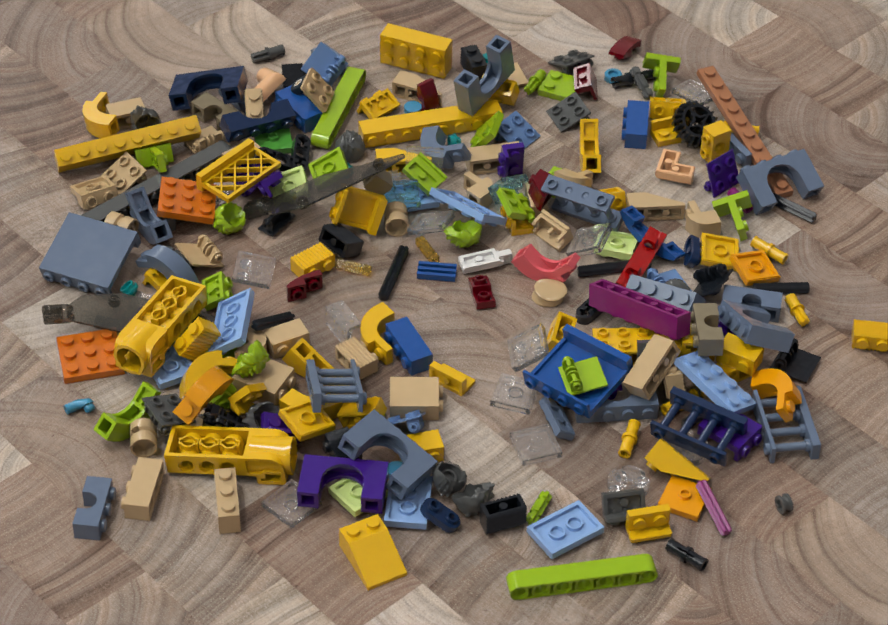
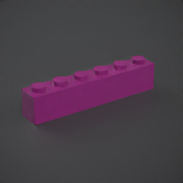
[589,279,691,340]

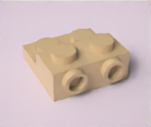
[70,175,118,210]

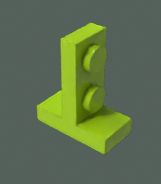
[642,52,681,97]
[134,143,174,173]
[712,190,752,241]

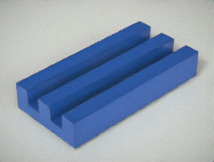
[417,261,457,282]

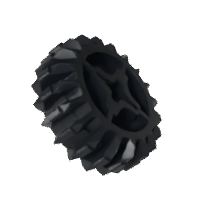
[671,100,718,148]

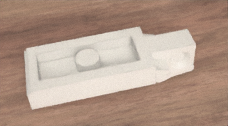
[458,248,512,274]

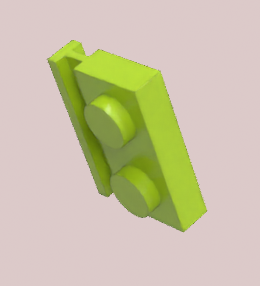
[402,152,447,196]

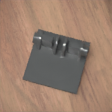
[548,50,595,75]
[546,92,591,133]
[142,393,196,435]

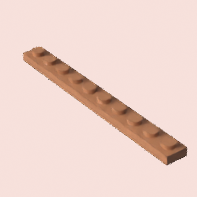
[697,66,794,197]

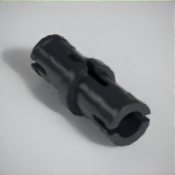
[665,538,709,571]

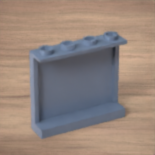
[39,212,141,298]

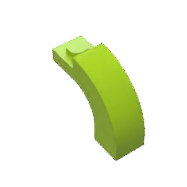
[93,381,161,442]

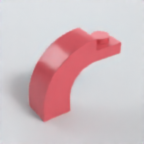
[511,244,580,282]

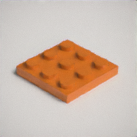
[157,176,217,225]
[56,328,125,384]

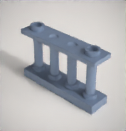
[541,174,623,232]
[305,359,367,413]
[751,386,821,463]

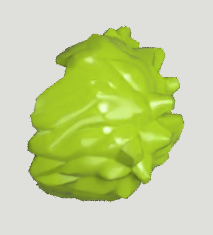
[213,202,246,235]
[442,220,482,248]
[231,340,270,378]

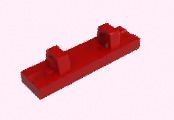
[616,226,667,287]

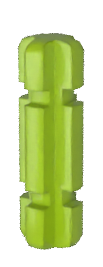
[526,491,552,525]

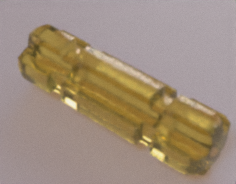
[415,236,440,262]
[335,258,372,276]

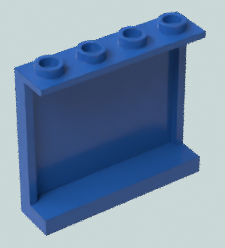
[522,324,633,419]

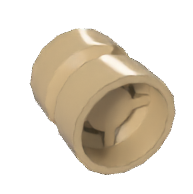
[384,201,409,237]
[104,211,139,232]
[130,418,158,457]

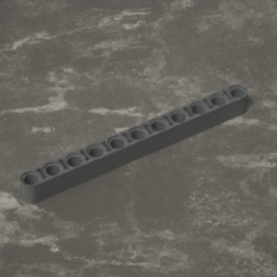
[81,140,232,222]

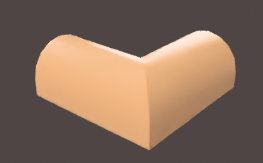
[253,68,286,102]
[655,149,695,185]

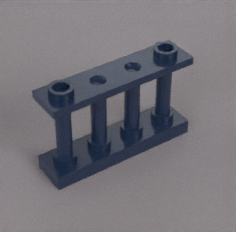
[650,386,748,467]

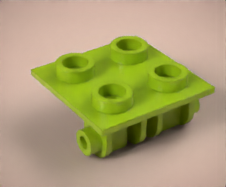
[558,356,608,396]

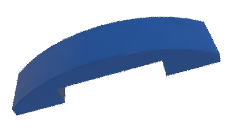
[620,205,686,261]

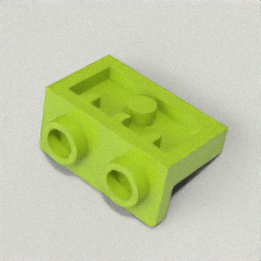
[201,271,233,311]

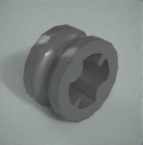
[775,493,793,514]

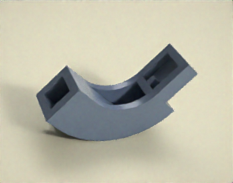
[420,125,472,169]
[125,186,173,244]
[135,245,200,284]

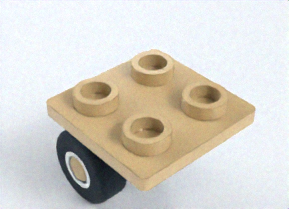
[290,67,335,113]

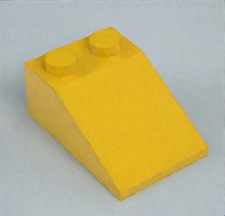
[339,514,407,590]

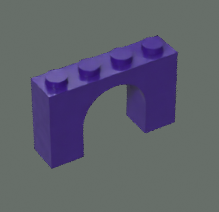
[297,454,389,514]

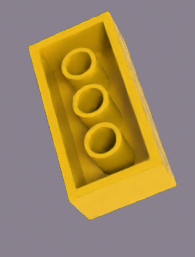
[380,23,453,79]

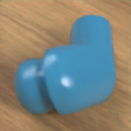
[63,398,95,415]

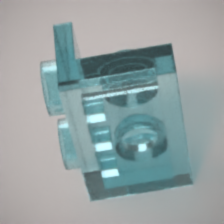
[488,174,529,204]
[384,179,421,209]

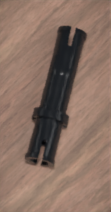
[611,69,656,88]

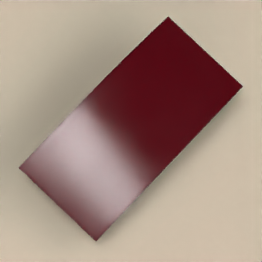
[609,36,642,60]
[417,78,440,111]
[286,270,323,302]
[468,275,496,310]

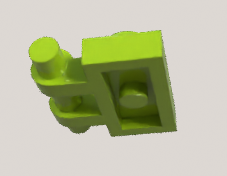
[496,187,535,223]

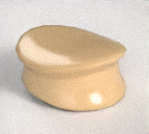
[531,279,568,307]

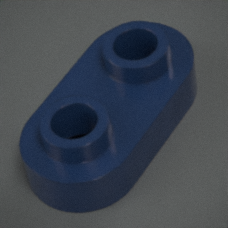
[684,235,701,268]
[420,498,461,533]

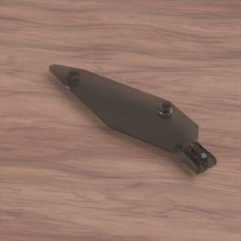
[243,154,405,220]
[41,293,215,332]

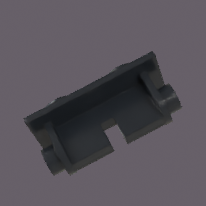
[258,203,296,237]

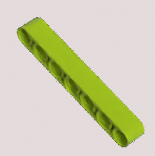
[311,66,366,149]
[506,554,658,600]

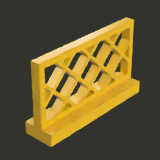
[196,138,281,203]

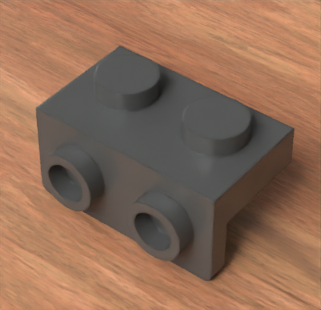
[601,488,646,525]

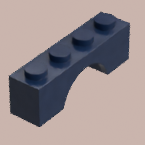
[219,99,296,143]

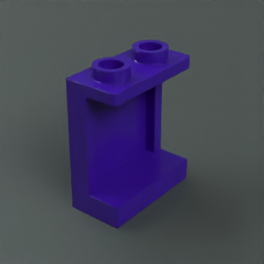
[696,414,763,462]

